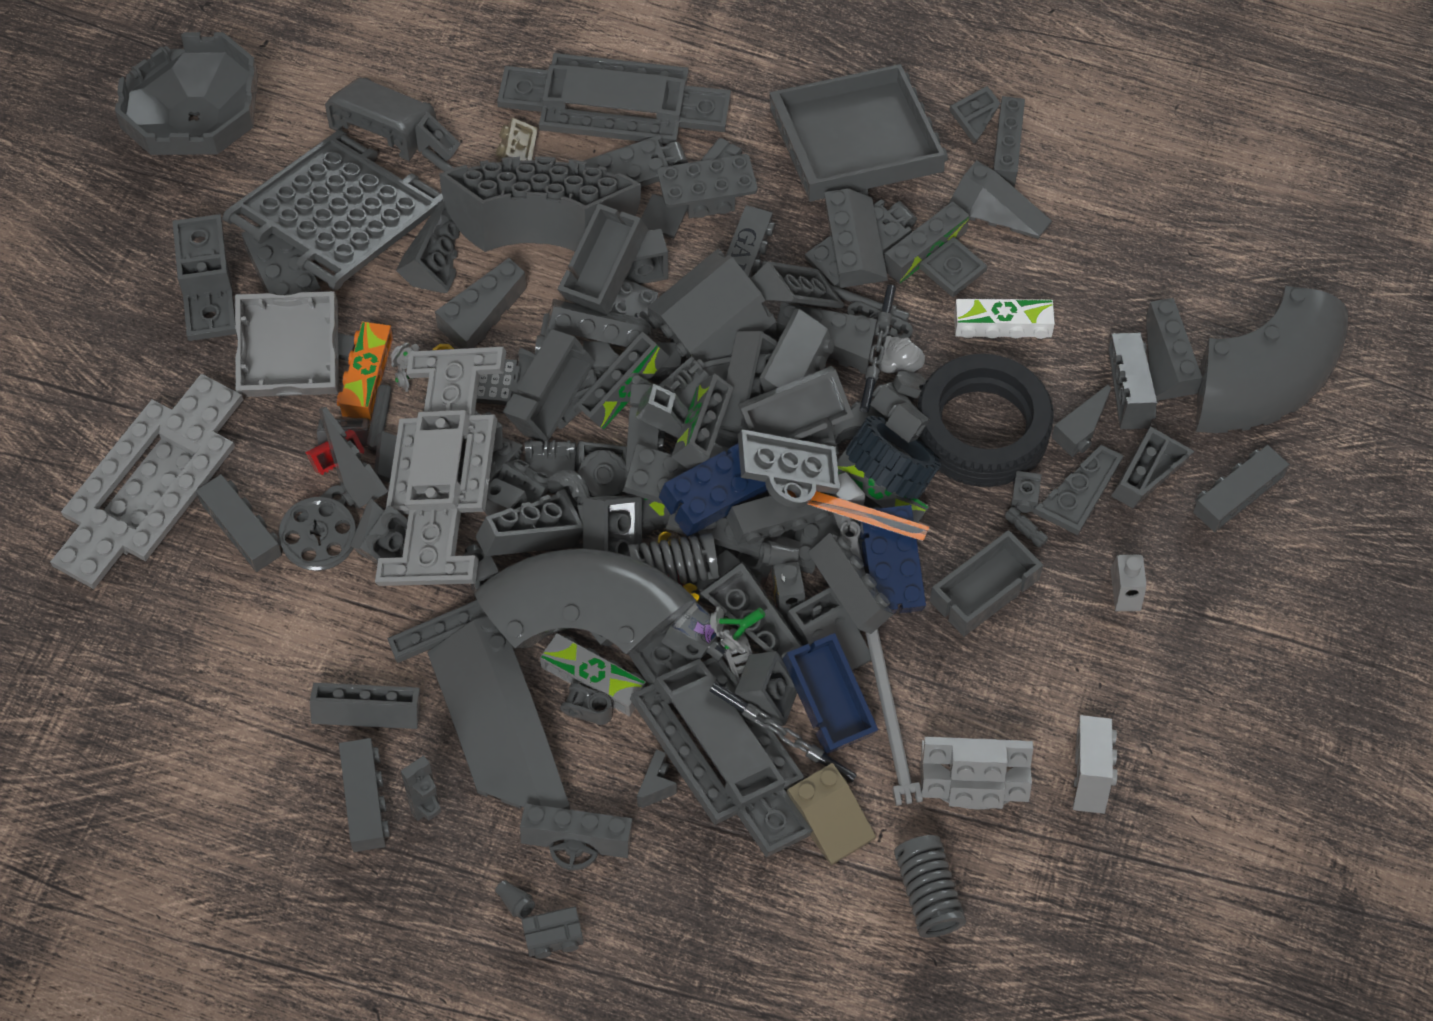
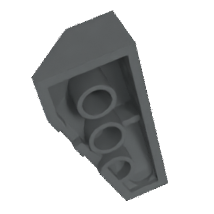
[396,200,459,293]

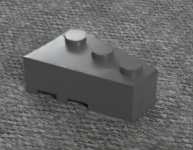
[1111,426,1194,508]

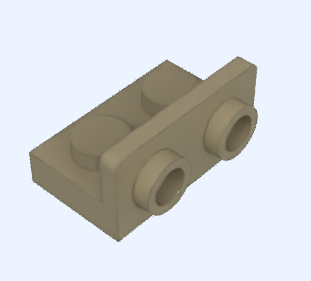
[496,118,538,163]

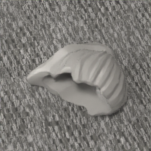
[877,336,925,373]

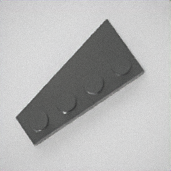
[1033,445,1123,535]

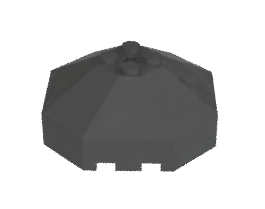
[115,32,258,155]

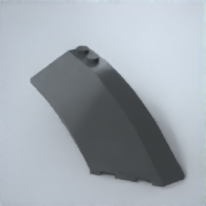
[427,616,570,809]

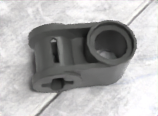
[560,683,613,725]

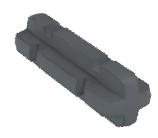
[1005,507,1048,548]

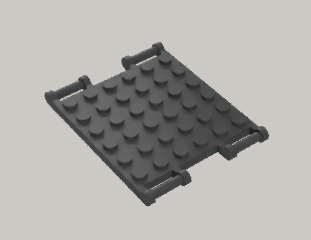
[223,129,443,291]

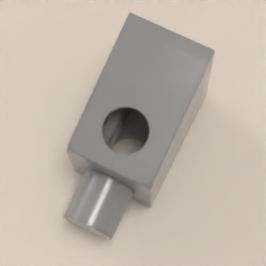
[1110,555,1146,611]

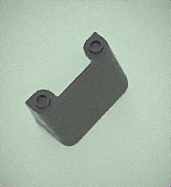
[325,78,437,161]

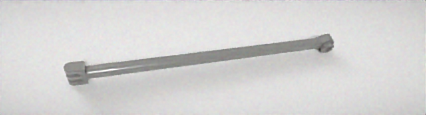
[840,521,923,806]

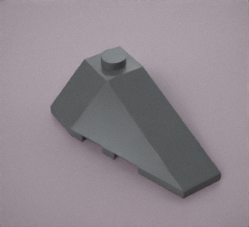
[949,161,1052,239]
[319,407,388,508]

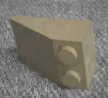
[787,763,876,866]

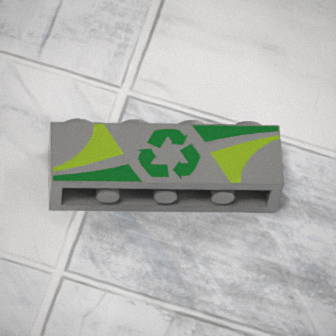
[540,633,646,717]

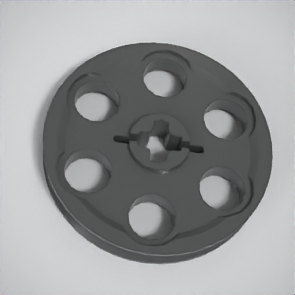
[279,497,356,571]

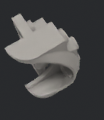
[921,737,1033,809]

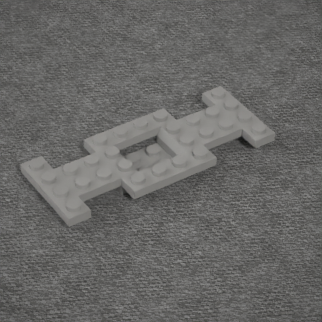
[375,347,506,586]

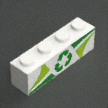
[954,299,1055,339]

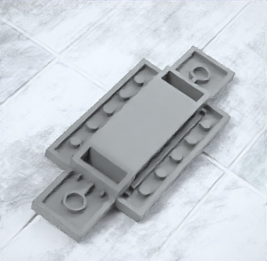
[50,374,243,589]

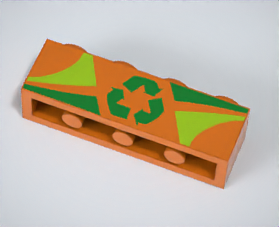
[337,322,393,420]

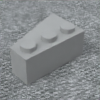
[1073,715,1117,814]

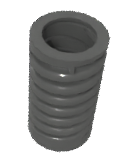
[628,533,719,584]
[894,835,966,938]

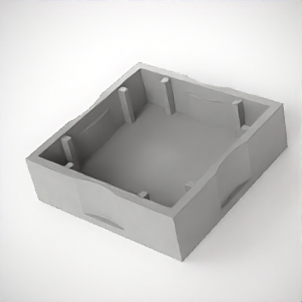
[235,291,339,397]

